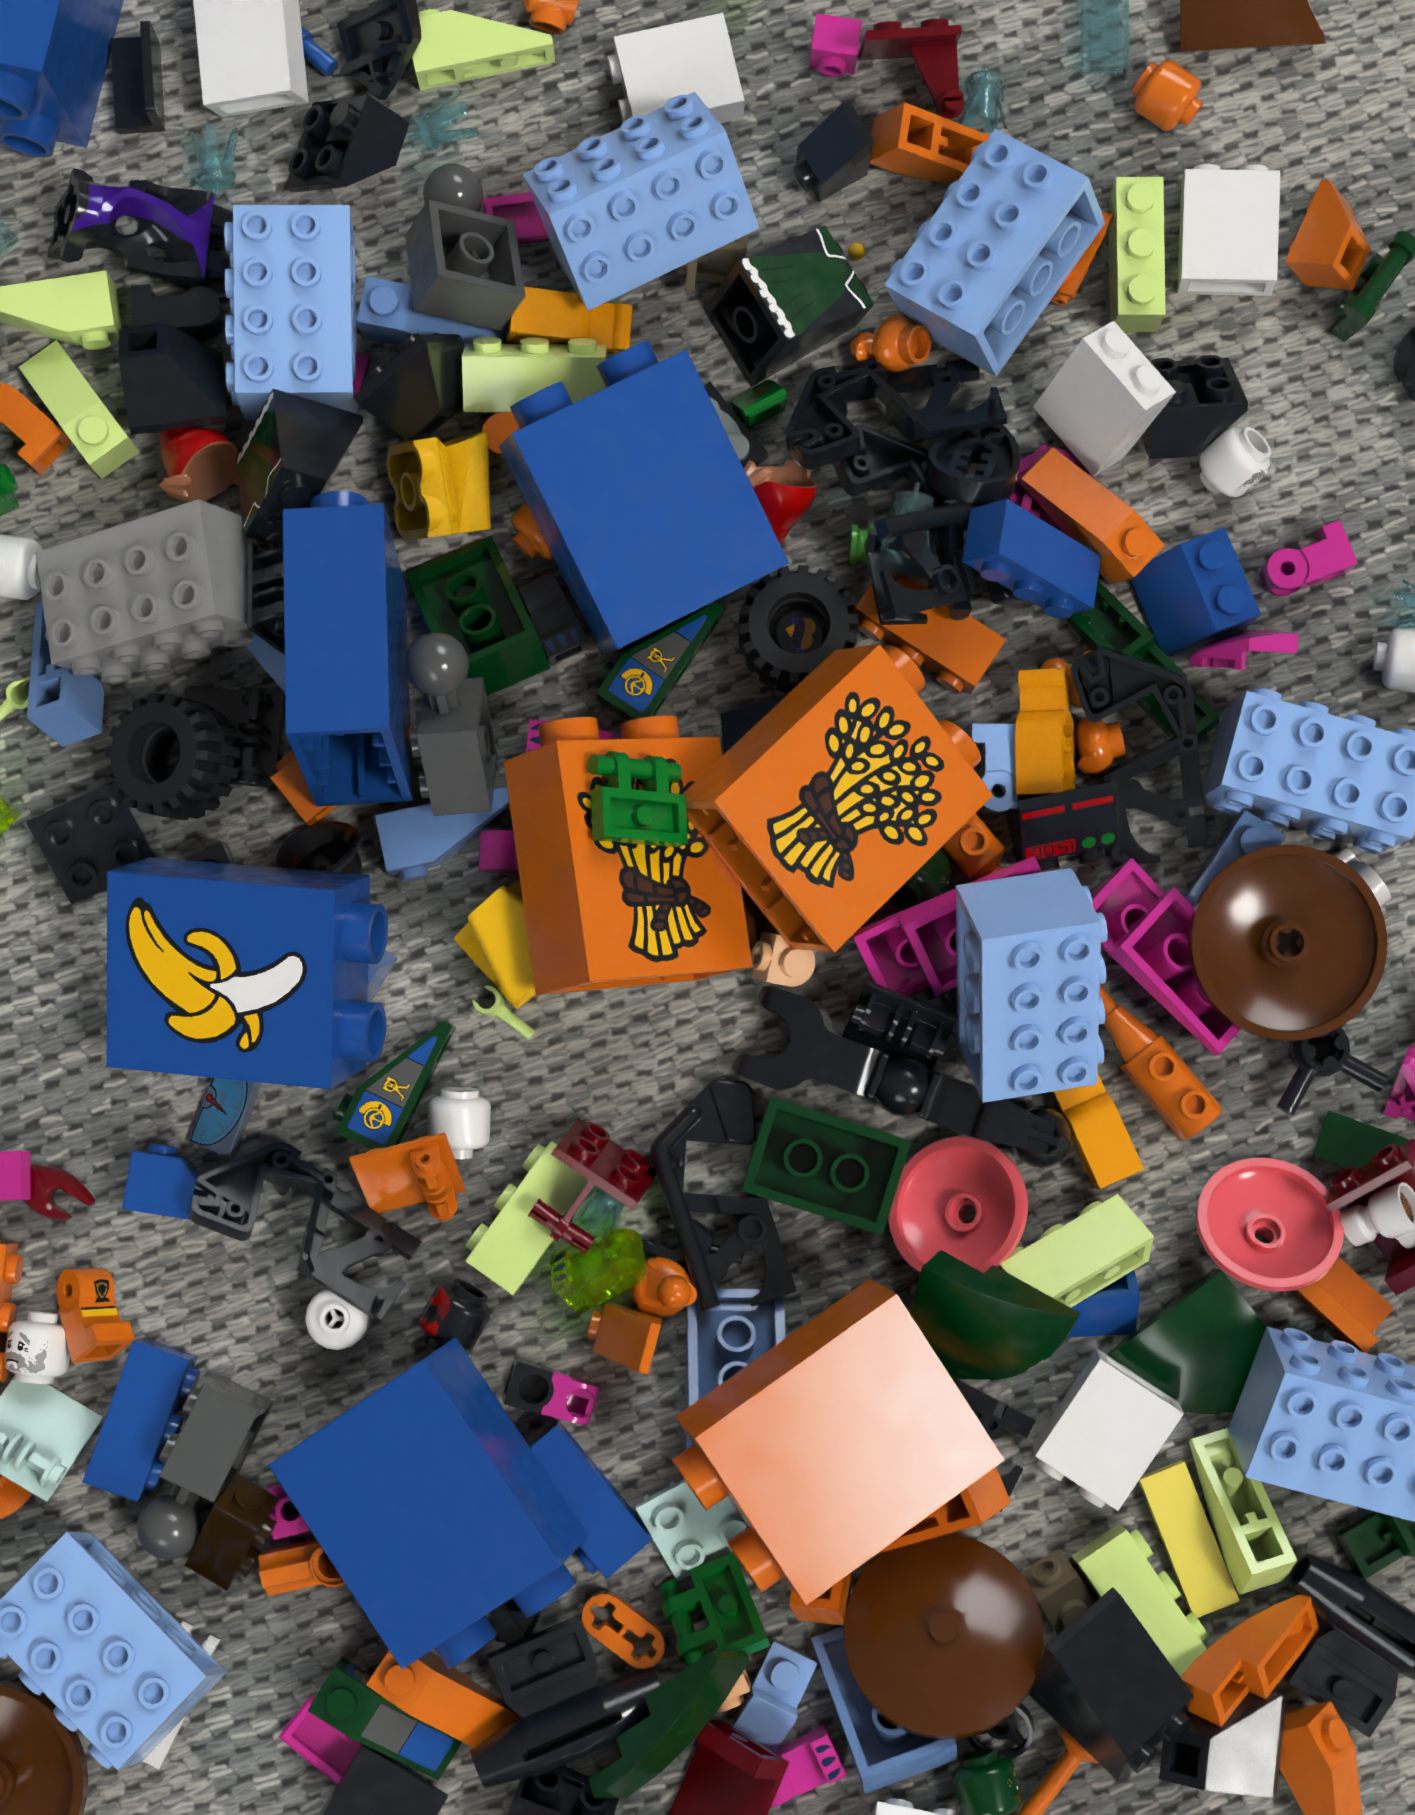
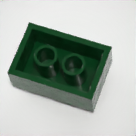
[740,1097,911,1235]

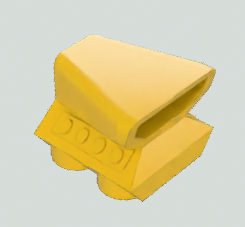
[386,432,491,541]
[453,879,536,1010]

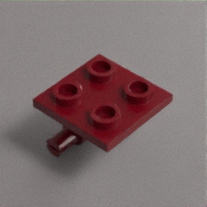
[859,18,965,120]
[528,1118,656,1255]

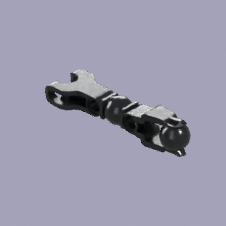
[732,986,1072,1168]

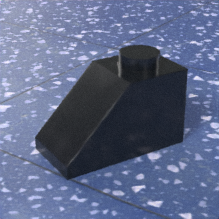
[793,100,873,202]

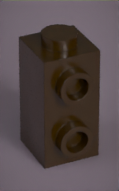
[184,1473,280,1591]

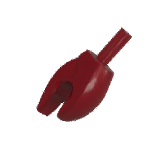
[23,1164,96,1221]

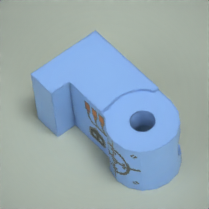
[963,723,1018,815]

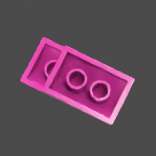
[852,856,1042,997]
[1090,858,1241,1056]

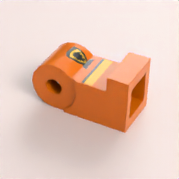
[56,1268,135,1363]

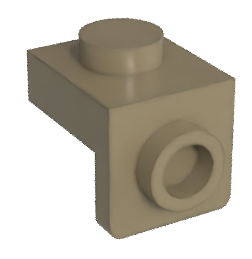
[678,235,748,292]
[1021,1550,1095,1636]

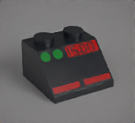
[1006,781,1118,872]

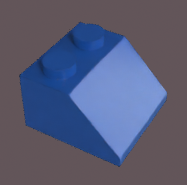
[1129,527,1261,657]

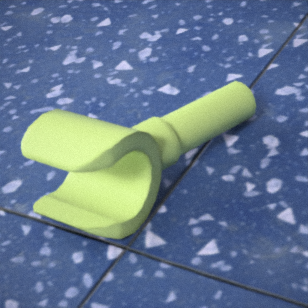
[0,676,30,721]
[472,985,535,1040]

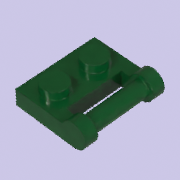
[1329,231,1415,342]

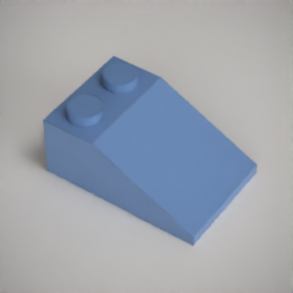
[685,1288,785,1448]
[811,1626,957,1794]

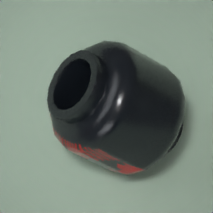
[418,1279,491,1352]

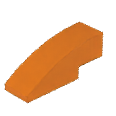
[1180,1594,1319,1727]

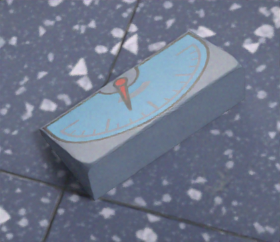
[189,1078,262,1158]

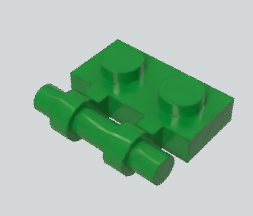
[587,751,688,847]
[659,1552,770,1667]

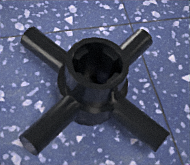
[1276,1026,1388,1116]

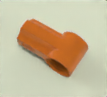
[258,1539,345,1596]

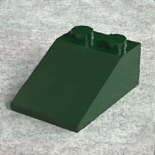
[405,535,550,696]

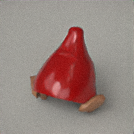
[159,426,239,503]
[744,459,818,546]

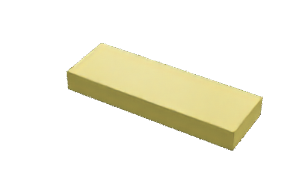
[1138,1460,1240,1618]

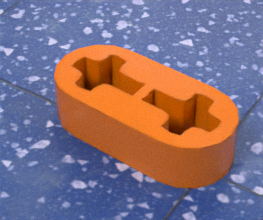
[582,1590,665,1669]

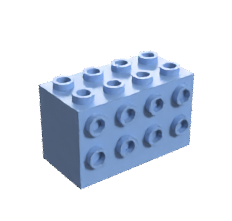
[522,92,759,311]
[884,129,1105,377]
[224,205,358,421]
[1202,688,1415,855]
[956,868,1108,1103]
[1228,1327,1415,1522]
[0,1532,227,1770]

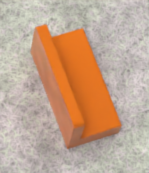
[1290,1256,1393,1353]

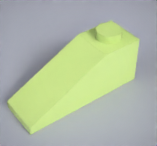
[412,9,555,91]
[0,270,122,350]
[18,340,139,479]
[1189,1428,1297,1595]

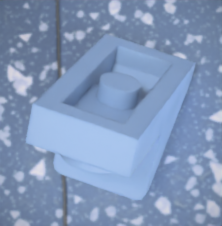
[732,1638,818,1752]

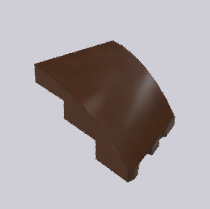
[1180,0,1326,52]

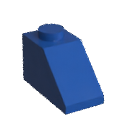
[122,1143,201,1220]

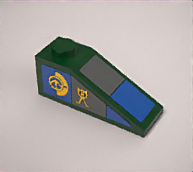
[594,602,724,721]
[334,1021,456,1149]
[307,1656,462,1781]

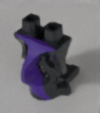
[47,168,233,291]

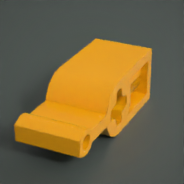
[505,286,632,354]
[1015,668,1075,795]
[1053,1072,1144,1189]

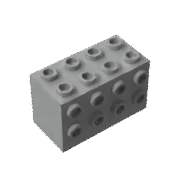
[35,499,256,683]

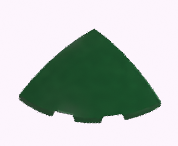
[910,1250,1080,1381]
[1106,1268,1266,1415]

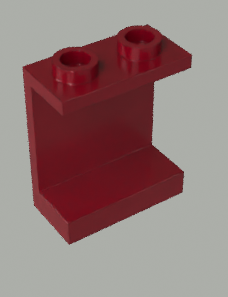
[1325,1138,1415,1295]
[669,1716,789,1815]

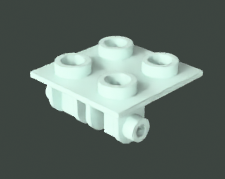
[0,1377,103,1502]
[635,1479,747,1582]

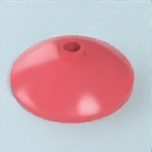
[888,1136,1028,1273]
[1196,1157,1344,1292]

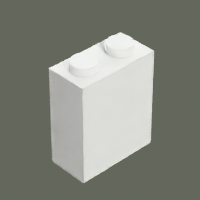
[193,0,309,117]
[607,13,744,124]
[1177,164,1280,296]
[1033,321,1176,477]
[1033,1349,1184,1511]

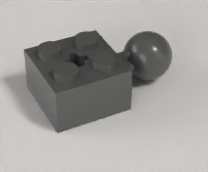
[405,164,525,331]
[405,632,498,816]
[137,1376,273,1560]

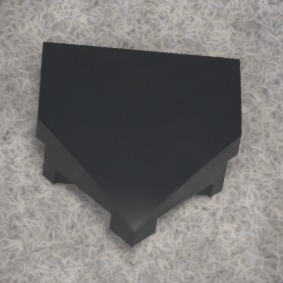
[337,0,422,100]

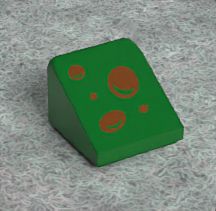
[730,379,788,429]

